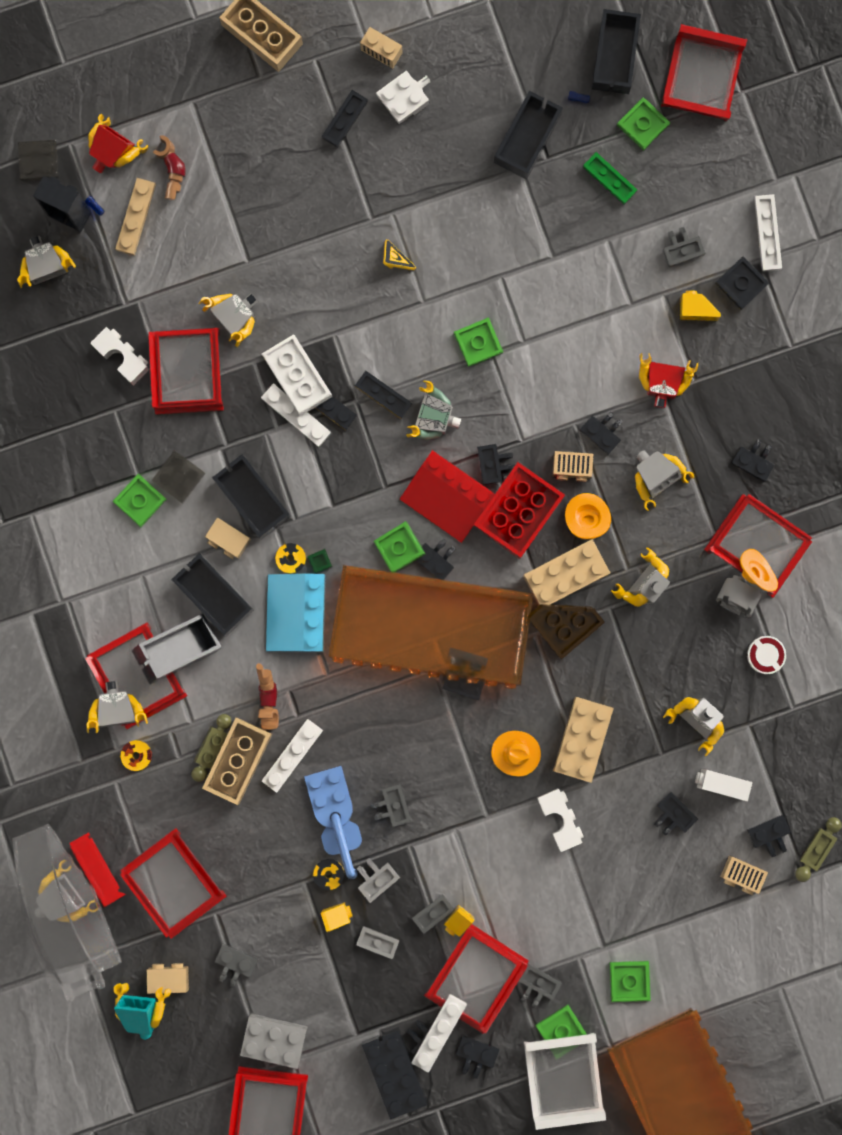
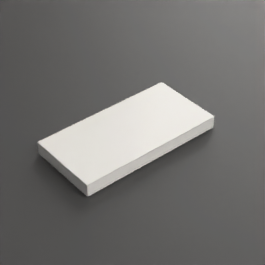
[262,335,333,416]

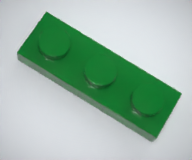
[583,152,638,205]

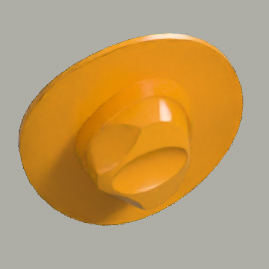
[565,493,611,539]
[740,549,778,592]
[491,731,541,776]

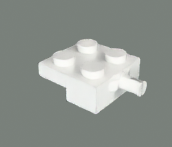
[376,71,431,124]

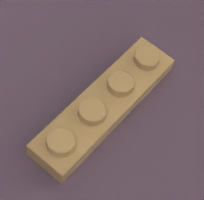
[115,178,156,256]

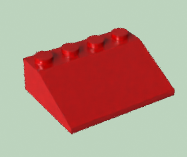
[399,450,495,543]
[474,462,565,559]

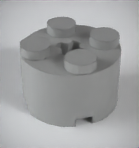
[716,575,761,617]

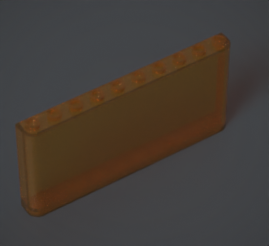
[329,565,534,689]
[607,1008,753,1135]

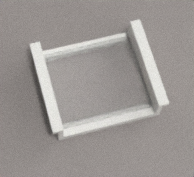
[524,1033,606,1130]

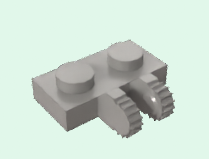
[357,858,400,903]

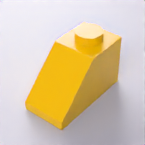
[680,291,721,321]
[321,902,353,932]
[444,905,474,937]

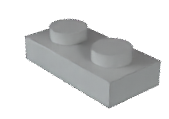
[356,926,399,959]

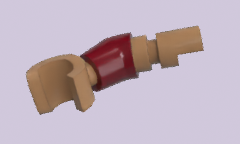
[153,135,186,200]
[256,663,279,729]

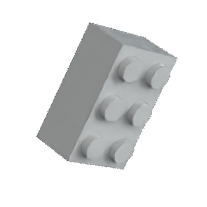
[240,1014,308,1069]

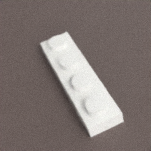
[754,194,782,272]
[261,383,331,447]
[262,719,323,793]
[411,994,467,1073]

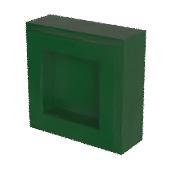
[307,549,332,574]

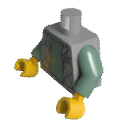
[406,380,461,441]

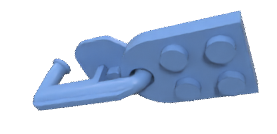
[304,766,362,879]

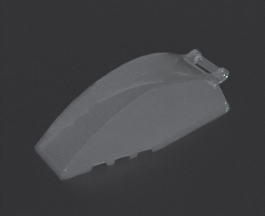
[12,824,122,1002]

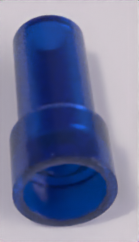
[568,91,590,103]
[85,195,105,216]

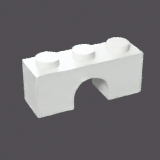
[90,327,149,386]
[537,788,584,852]

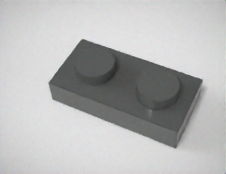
[412,894,454,934]

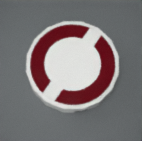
[747,636,786,674]

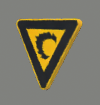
[383,240,416,270]

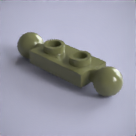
[191,714,232,782]
[795,817,842,882]

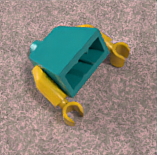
[113,983,171,1040]

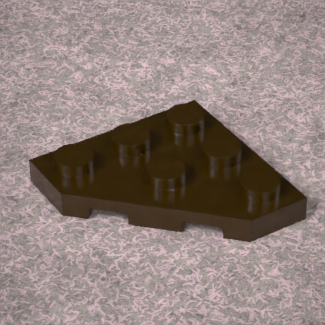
[526,604,605,660]

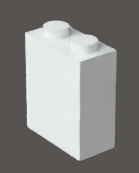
[695,769,753,801]

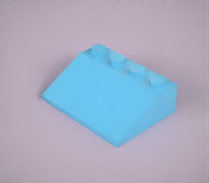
[266,574,325,652]

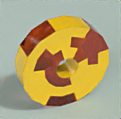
[120,740,152,771]

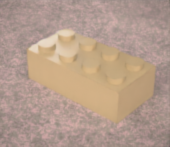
[219,0,303,72]
[523,539,610,606]
[553,697,614,783]
[202,718,272,805]

